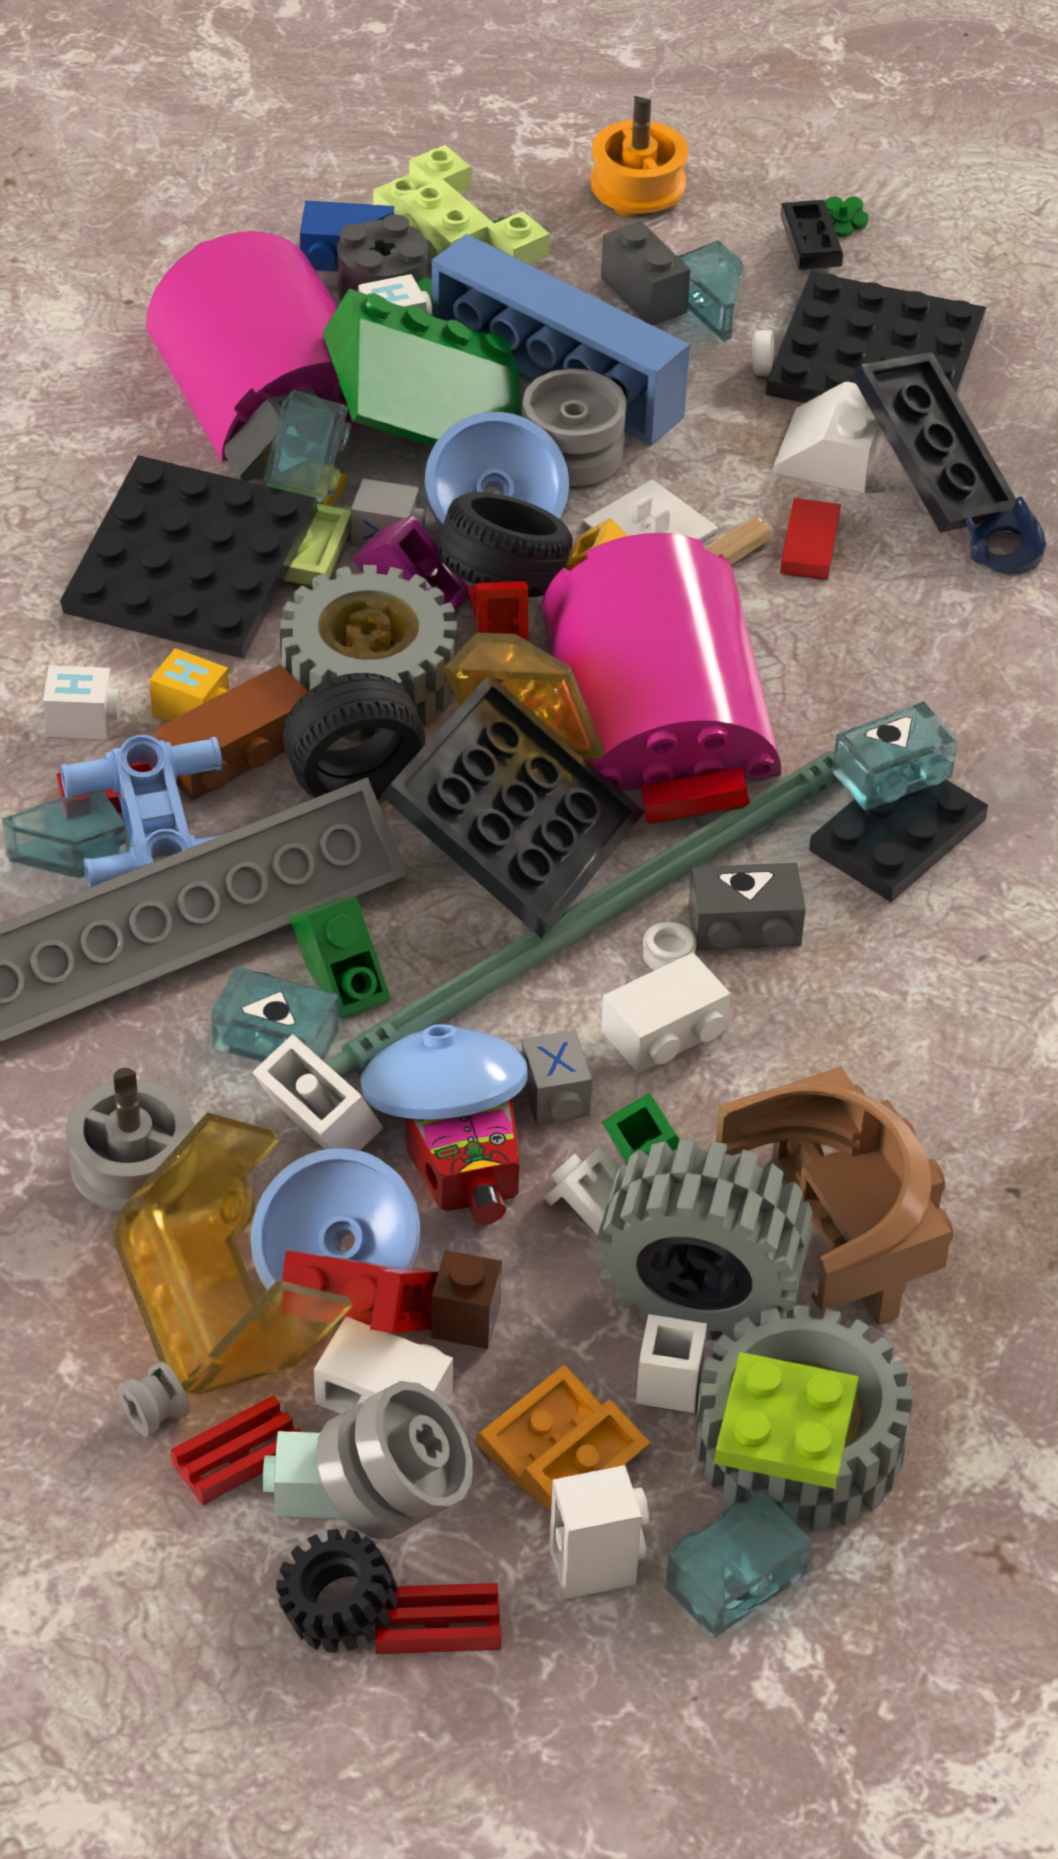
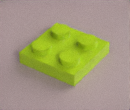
[714,1352,859,1489]

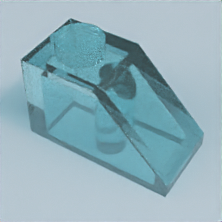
[678,240,745,342]
[2,791,127,879]

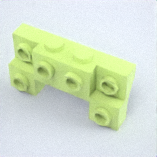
[373,145,550,265]

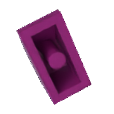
[352,515,468,610]

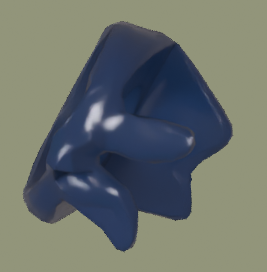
[966,496,1046,574]

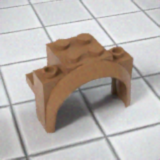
[716,1066,953,1325]

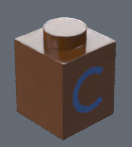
[431,1250,502,1349]

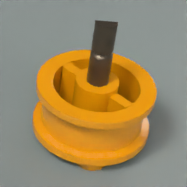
[590,96,688,217]

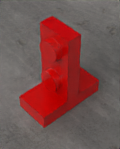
[468,581,529,685]
[277,1250,439,1333]

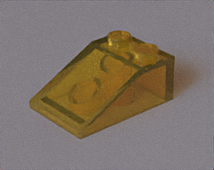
[443,633,606,759]

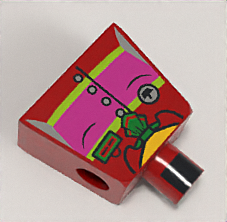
[406,1098,519,1224]

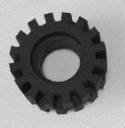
[276,1529,398,1653]

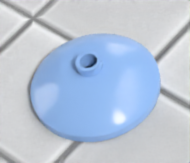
[424,412,569,527]
[361,1024,528,1120]
[250,1148,420,1322]

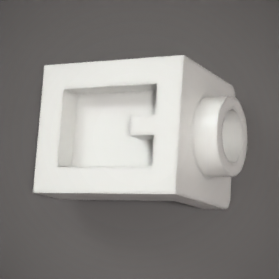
[543,1147,619,1235]

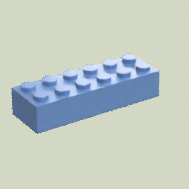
[431,234,690,446]

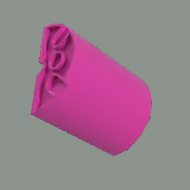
[146,231,362,461]
[541,533,782,791]

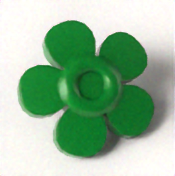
[825,196,869,237]

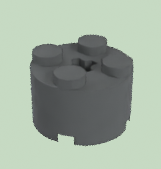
[337,214,428,301]

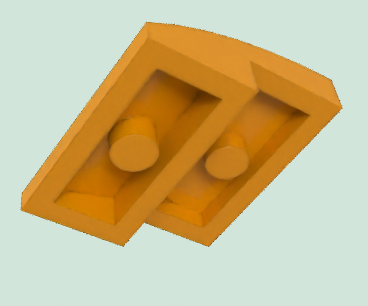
[474,1364,651,1510]

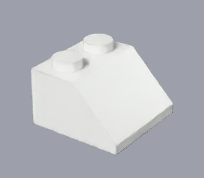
[773,381,885,493]

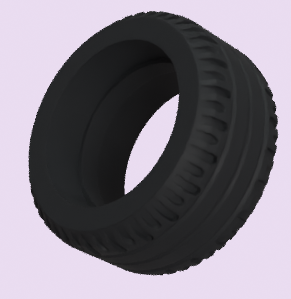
[438,492,573,597]
[283,673,426,799]

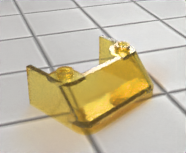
[113,1112,352,1395]

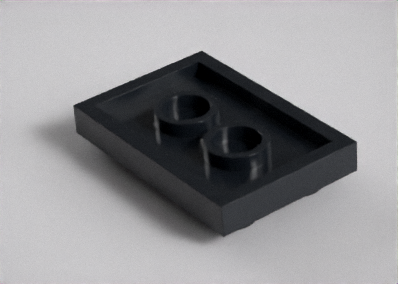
[809,755,988,902]

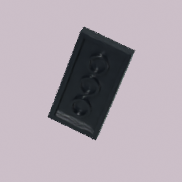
[852,352,1016,533]

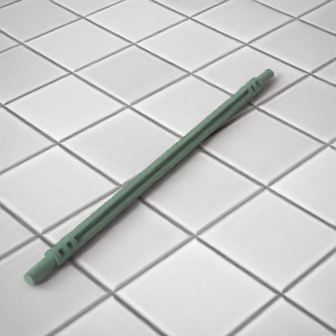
[325,735,880,1078]

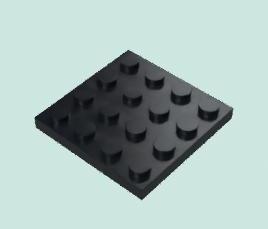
[766,271,986,403]
[60,455,318,659]
[381,674,645,939]

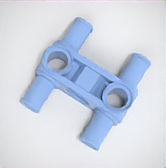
[60,735,223,888]

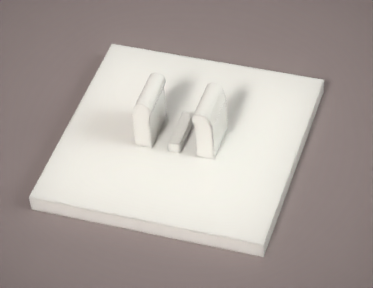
[582,479,718,541]

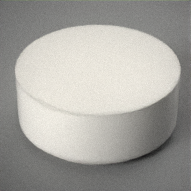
[752,330,774,377]
[642,922,696,970]

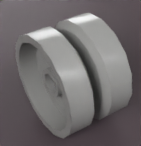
[522,368,627,487]
[316,1381,473,1539]

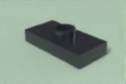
[780,200,843,270]

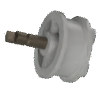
[66,1068,195,1213]

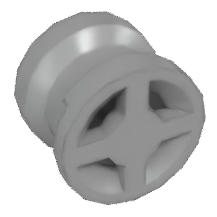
[117,1361,190,1437]

